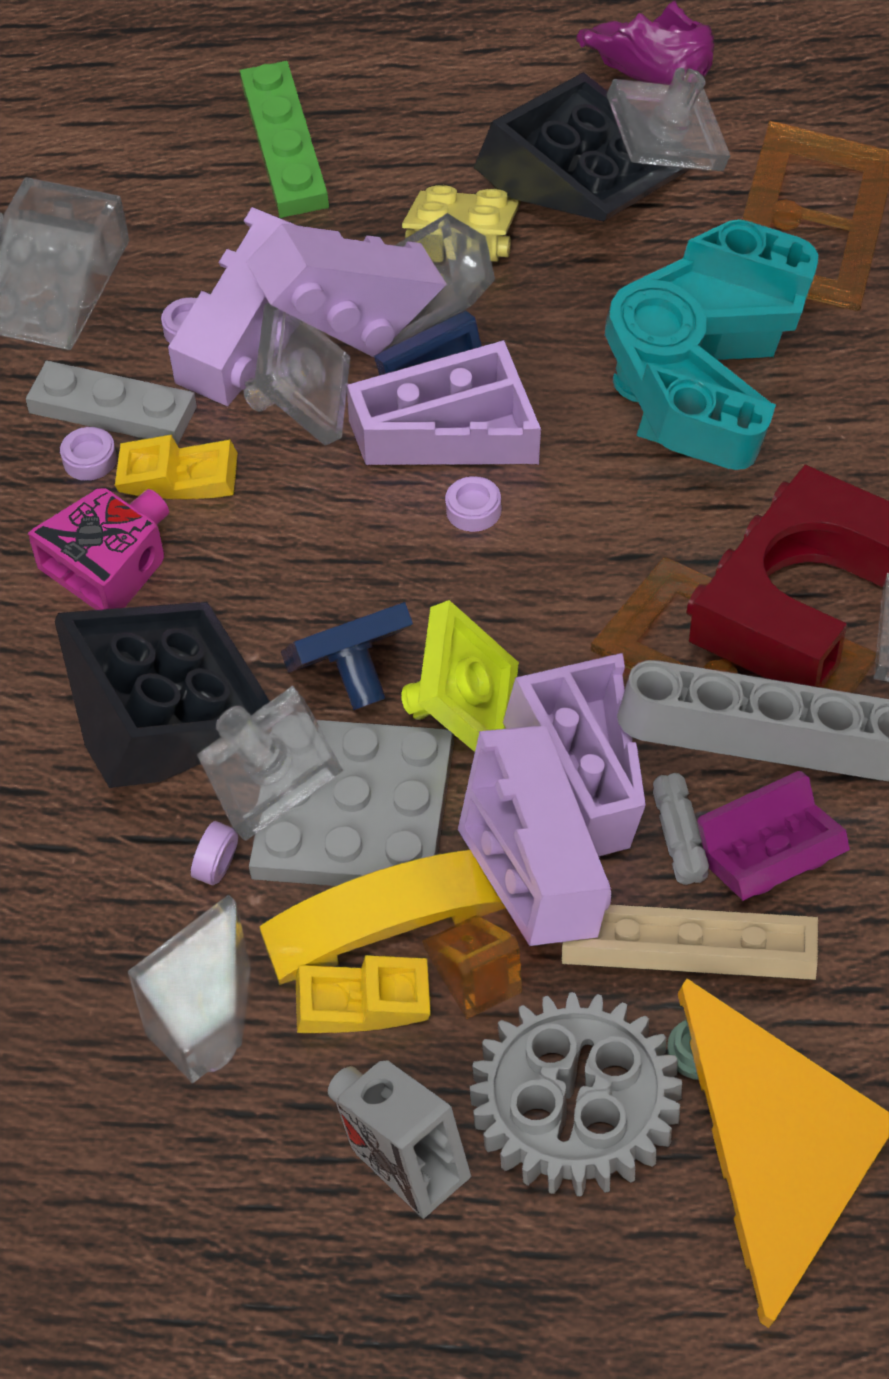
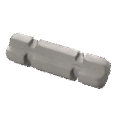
[653,773,709,885]

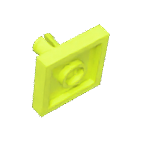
[402,600,519,752]

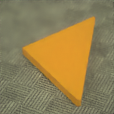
[677,979,889,1328]

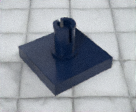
[281,602,413,710]

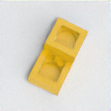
[115,435,238,499]
[295,955,430,1033]

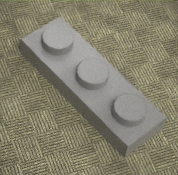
[26,360,197,445]

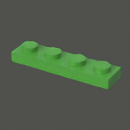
[240,61,329,218]

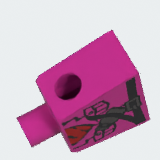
[28,488,169,610]

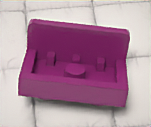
[697,771,850,900]

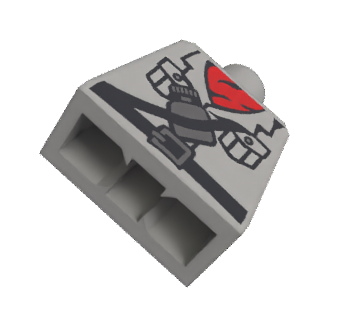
[328,1060,471,1219]

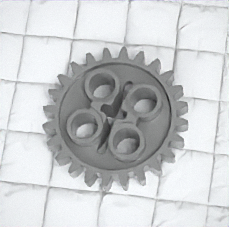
[470,992,682,1196]

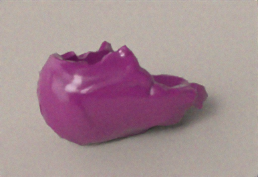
[576,1,714,93]

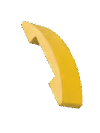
[259,850,506,985]

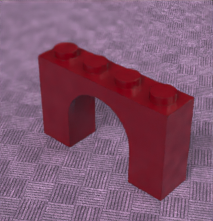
[686,464,889,688]

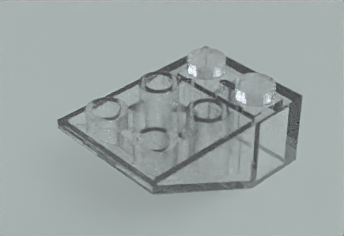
[0,177,130,350]

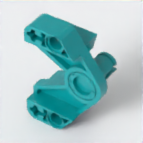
[605,219,818,470]

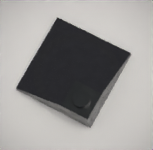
[473,72,696,222]
[54,602,280,788]

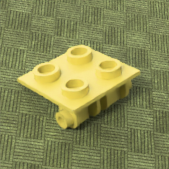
[402,185,521,262]

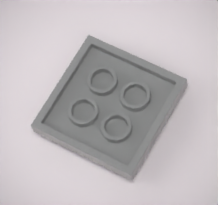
[249,717,454,886]

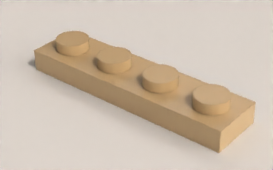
[562,905,818,980]

